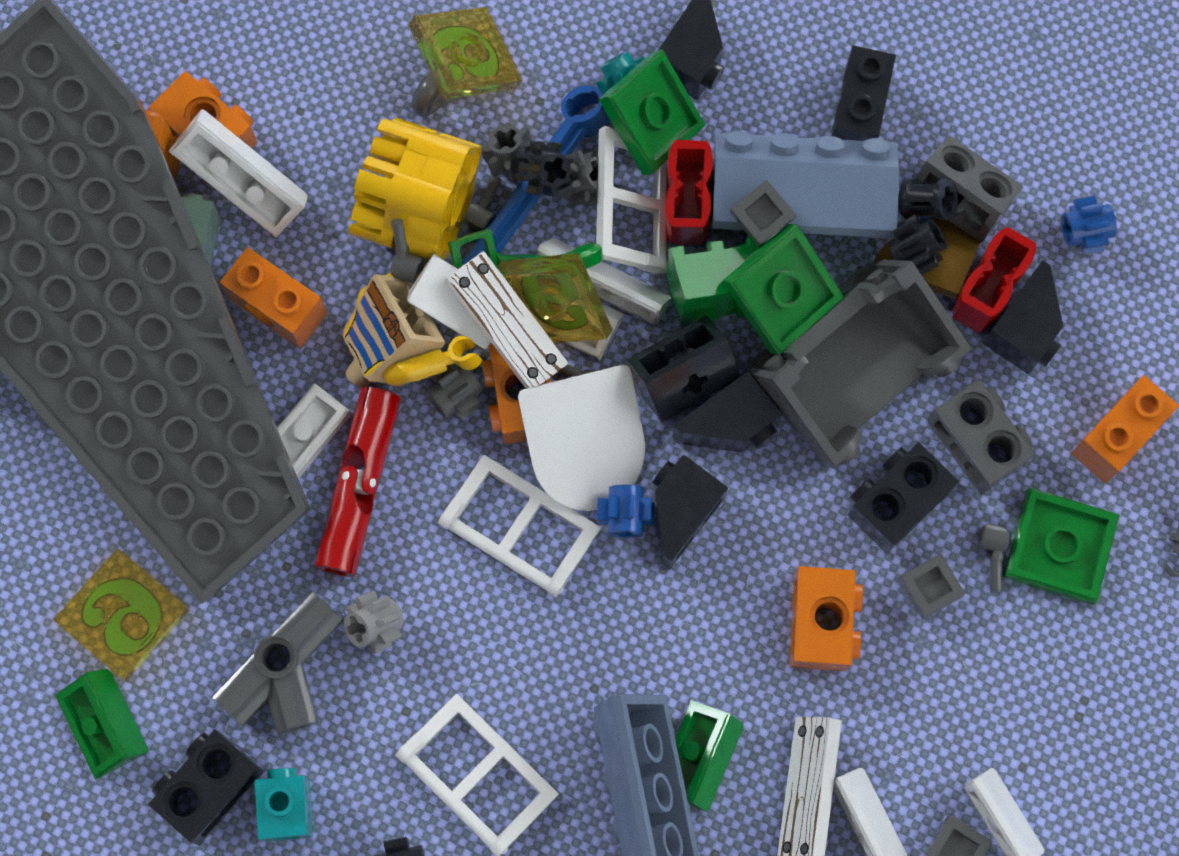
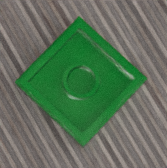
[598,49,706,176]
[722,224,844,355]
[1003,487,1120,605]

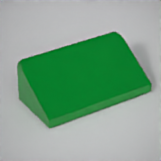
[55,669,148,780]
[675,700,744,811]

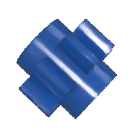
[1061,195,1117,255]
[596,484,655,538]

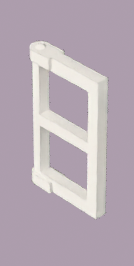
[596,126,668,274]
[438,455,601,598]
[395,693,559,856]

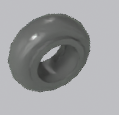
[411,67,454,117]

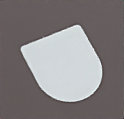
[518,365,645,511]

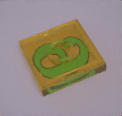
[408,7,522,100]
[496,253,613,343]
[53,548,190,682]

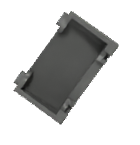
[744,259,972,466]

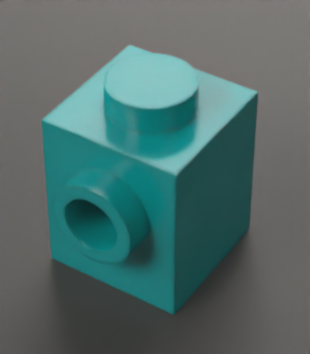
[255,768,313,842]

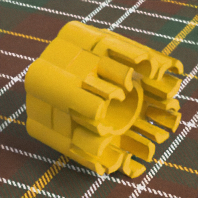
[348,117,482,261]

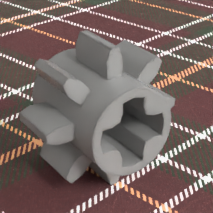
[344,591,403,654]

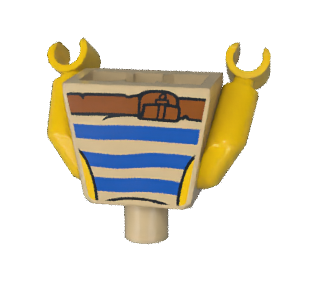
[343,260,482,388]

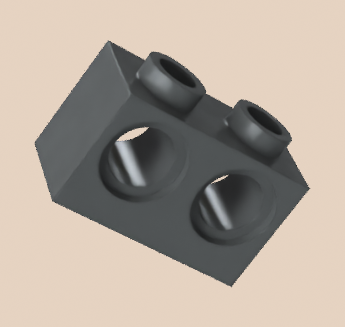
[915,135,1023,243]
[927,379,1035,495]

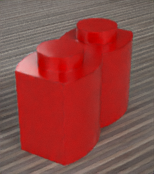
[665,140,713,246]
[952,227,1036,334]

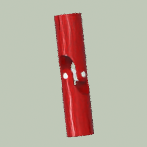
[314,387,401,577]

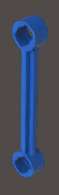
[449,85,611,266]

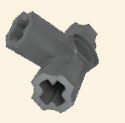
[213,592,344,734]

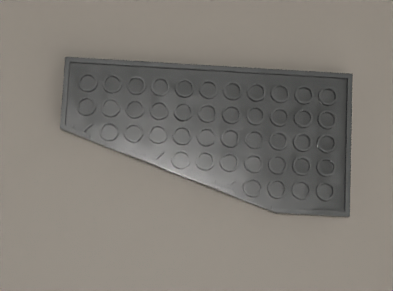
[0,0,311,604]

